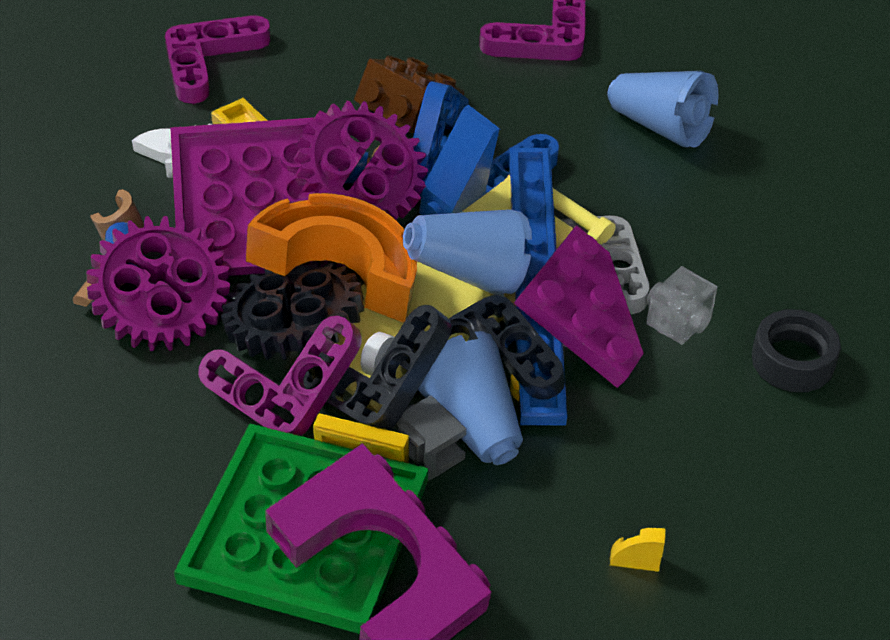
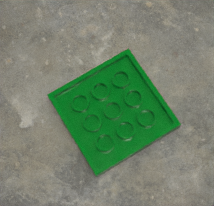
[174,424,429,634]

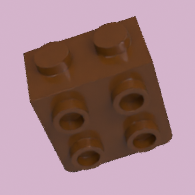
[354,55,465,133]

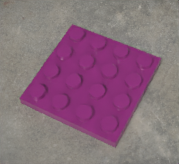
[170,117,345,280]

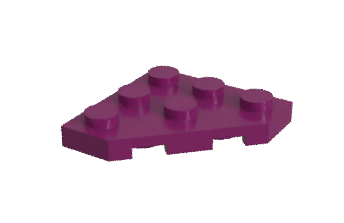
[514,225,644,388]

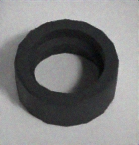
[752,309,841,392]

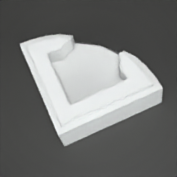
[132,128,171,164]

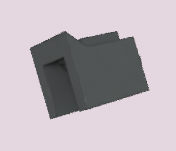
[396,395,467,482]

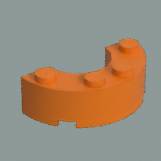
[246,193,417,323]

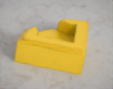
[610,528,666,572]

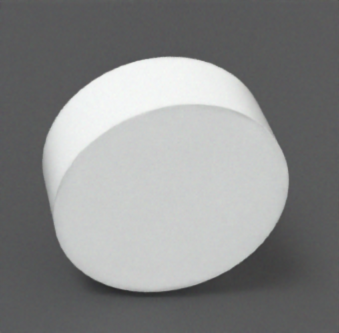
[361,332,395,376]

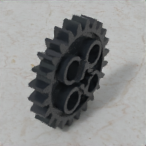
[221,261,365,360]

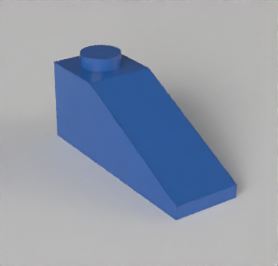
[419,105,500,215]

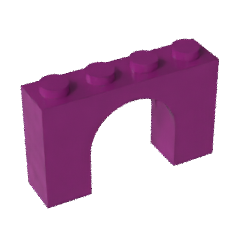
[265,443,492,640]

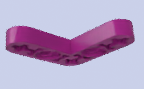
[479,0,585,61]
[165,16,271,104]
[198,316,362,436]

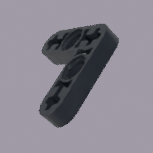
[400,295,565,400]
[303,304,452,430]

